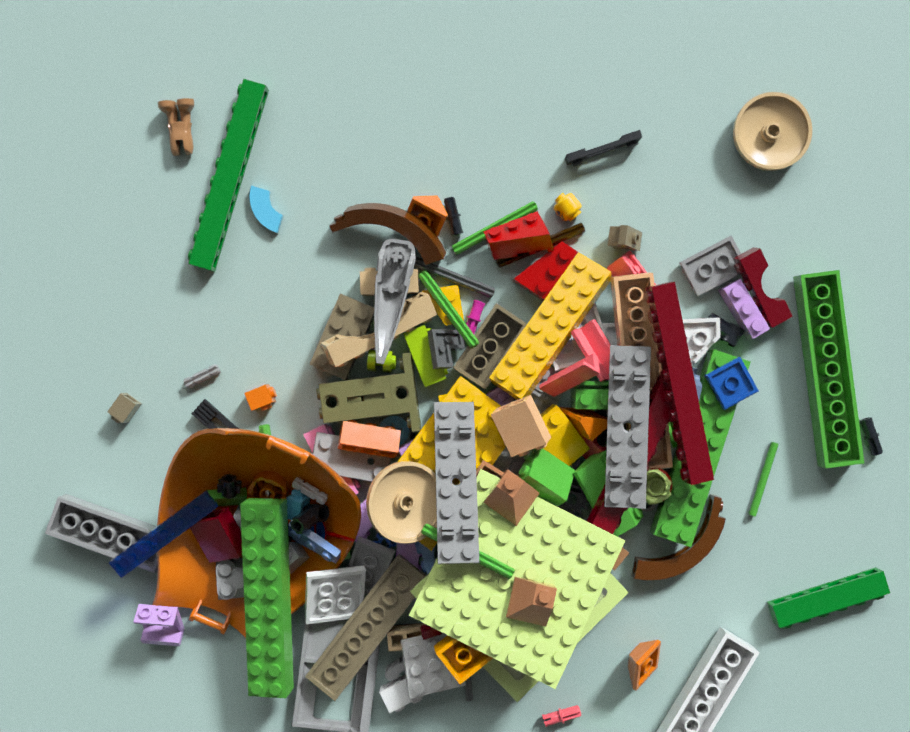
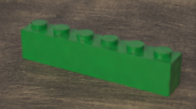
[767,567,890,629]

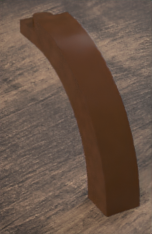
[329,203,446,265]
[631,494,726,580]

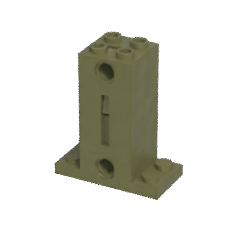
[316,353,421,432]

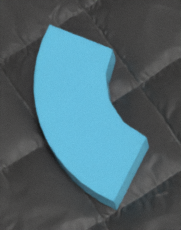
[249,186,283,233]

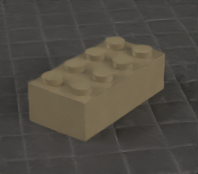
[309,293,375,380]
[453,303,527,389]

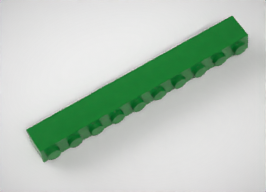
[188,79,269,272]

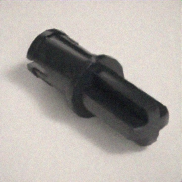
[444,197,464,236]
[859,417,883,456]

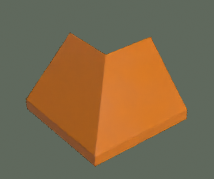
[407,195,448,237]
[559,407,607,441]
[628,640,661,691]

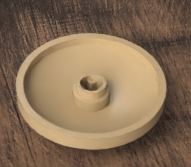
[733,92,812,171]
[366,461,437,543]

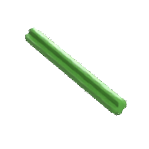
[452,201,538,255]
[418,270,479,349]
[421,524,515,579]

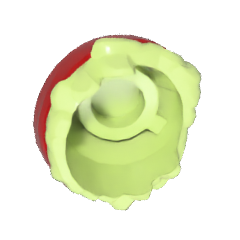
[646,468,672,505]

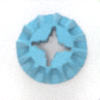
[379,416,409,445]

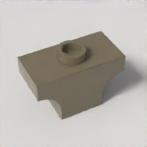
[608,225,642,251]

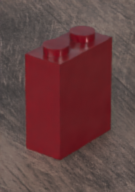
[188,507,242,563]

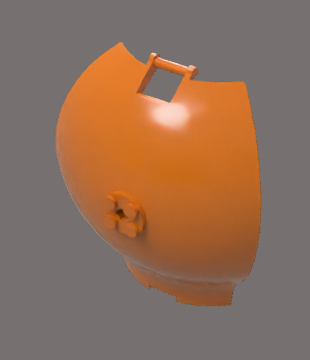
[152,428,361,638]

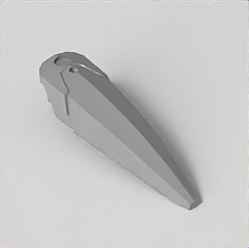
[374,239,416,364]

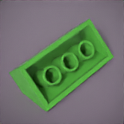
[573,450,644,537]

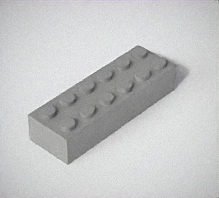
[45,494,158,573]

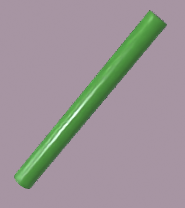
[749,442,779,517]

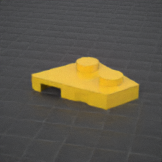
[422,285,464,326]

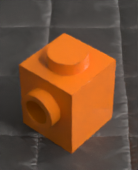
[244,384,277,411]

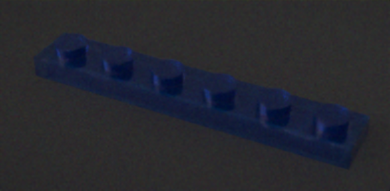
[109,490,218,578]

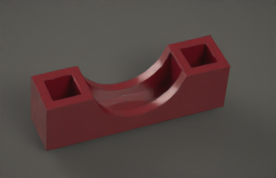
[733,247,793,328]

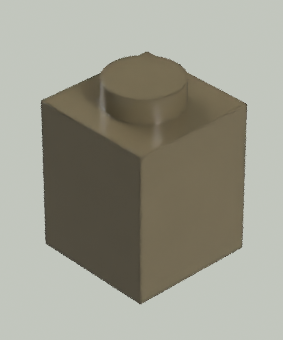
[107,393,142,424]

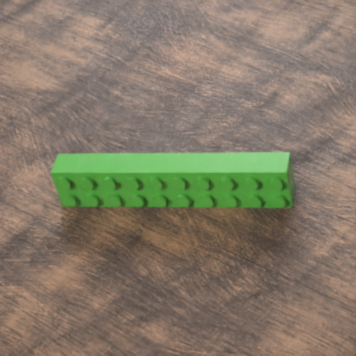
[793,270,864,468]
[649,349,751,547]
[240,498,294,698]

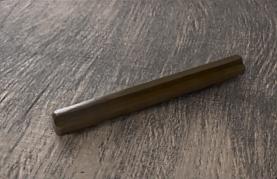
[495,223,585,268]

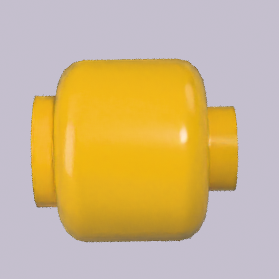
[554,193,582,222]

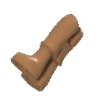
[157,98,194,156]

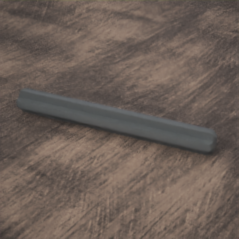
[414,256,495,298]

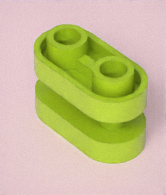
[367,349,396,373]

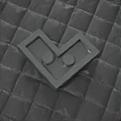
[427,329,465,369]

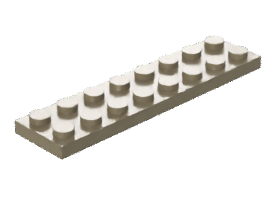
[305,554,426,701]

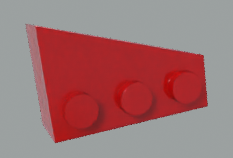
[483,211,554,260]
[512,241,578,301]

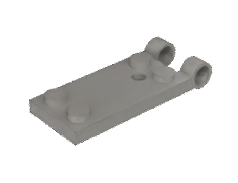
[312,432,402,482]

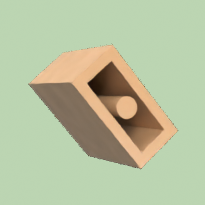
[491,395,551,457]

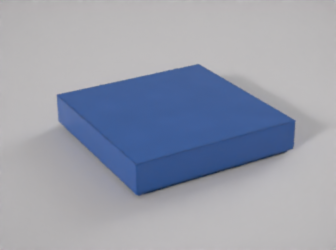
[704,357,759,410]

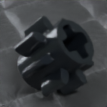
[217,474,242,499]

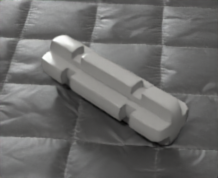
[183,364,221,388]

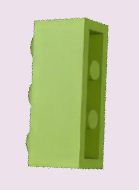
[403,325,449,387]

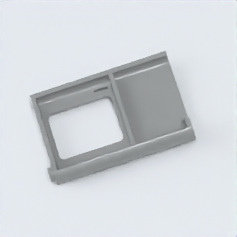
[292,619,380,732]

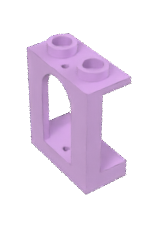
[133,604,185,646]

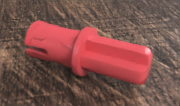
[542,705,581,727]

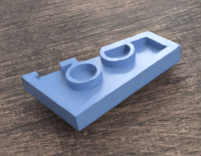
[288,520,341,563]

